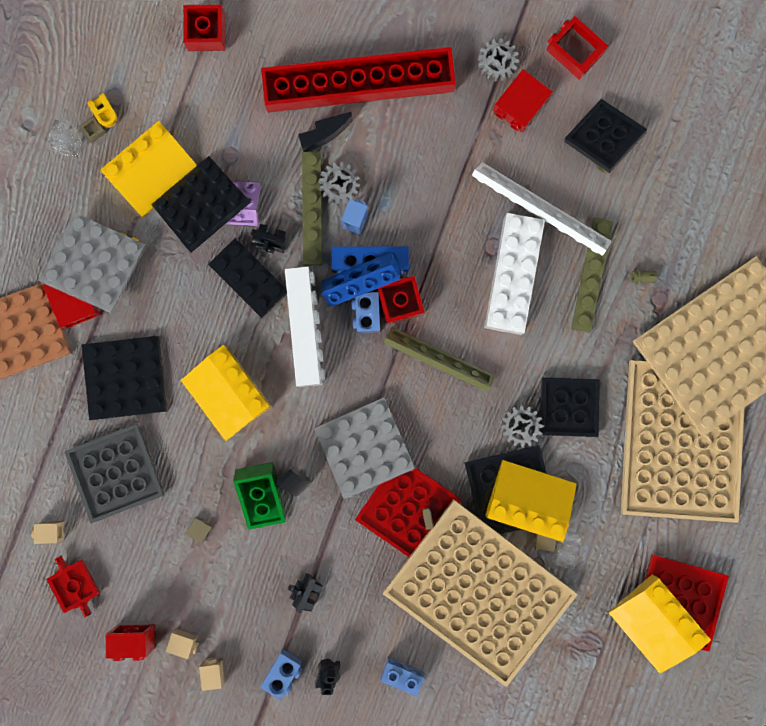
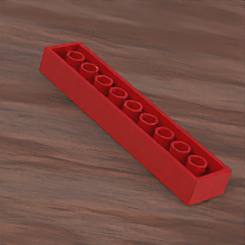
[261,47,456,113]

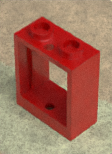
[546,16,608,80]

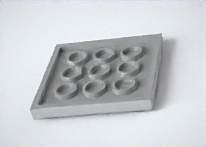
[39,212,146,314]
[314,398,415,500]

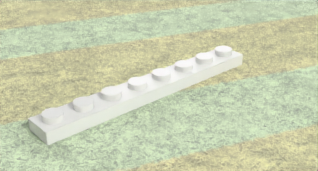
[472,162,612,256]

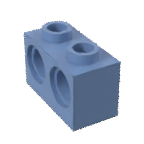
[341,199,369,235]
[352,292,380,333]
[260,649,303,700]
[380,657,424,696]

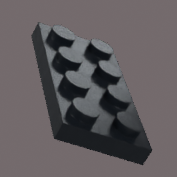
[208,238,287,318]

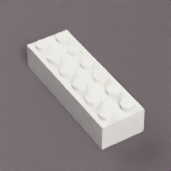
[484,213,545,335]
[285,267,325,387]

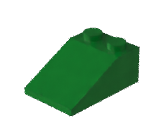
[233,462,286,530]

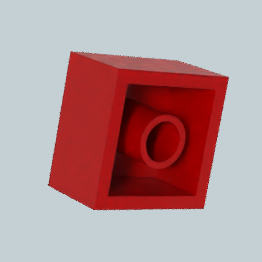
[183,5,226,51]
[377,276,425,325]
[105,624,156,661]

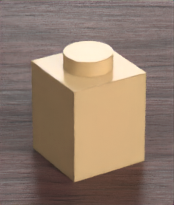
[31,521,64,544]
[166,629,199,659]
[199,658,225,691]

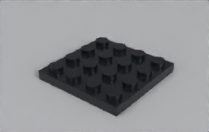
[151,156,251,253]
[82,336,167,420]
[464,445,547,534]

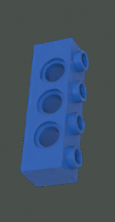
[332,246,409,275]
[321,252,400,307]

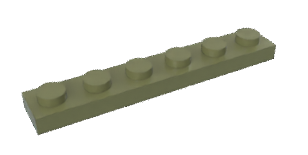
[302,152,322,266]
[571,217,614,333]
[384,327,495,392]

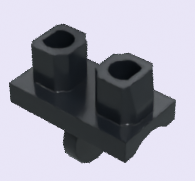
[251,224,286,257]
[288,573,323,613]
[315,659,340,695]

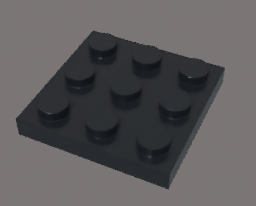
[564,99,647,173]
[540,377,600,437]

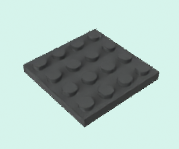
[64,424,165,524]

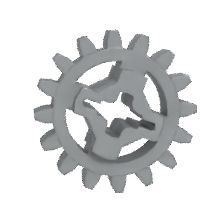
[478,39,519,82]
[318,162,360,205]
[501,406,544,448]

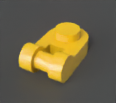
[87,93,117,128]

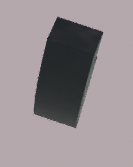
[298,112,353,152]
[276,467,312,496]

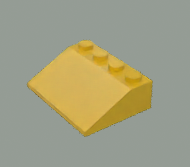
[100,121,197,218]
[181,345,272,441]
[485,460,577,542]
[608,574,711,674]

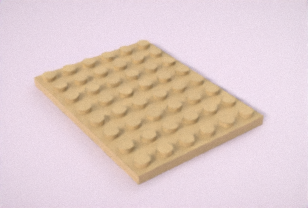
[633,256,766,436]
[621,360,744,523]
[382,499,578,687]

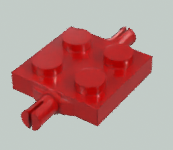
[46,555,100,618]

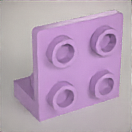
[226,181,261,226]

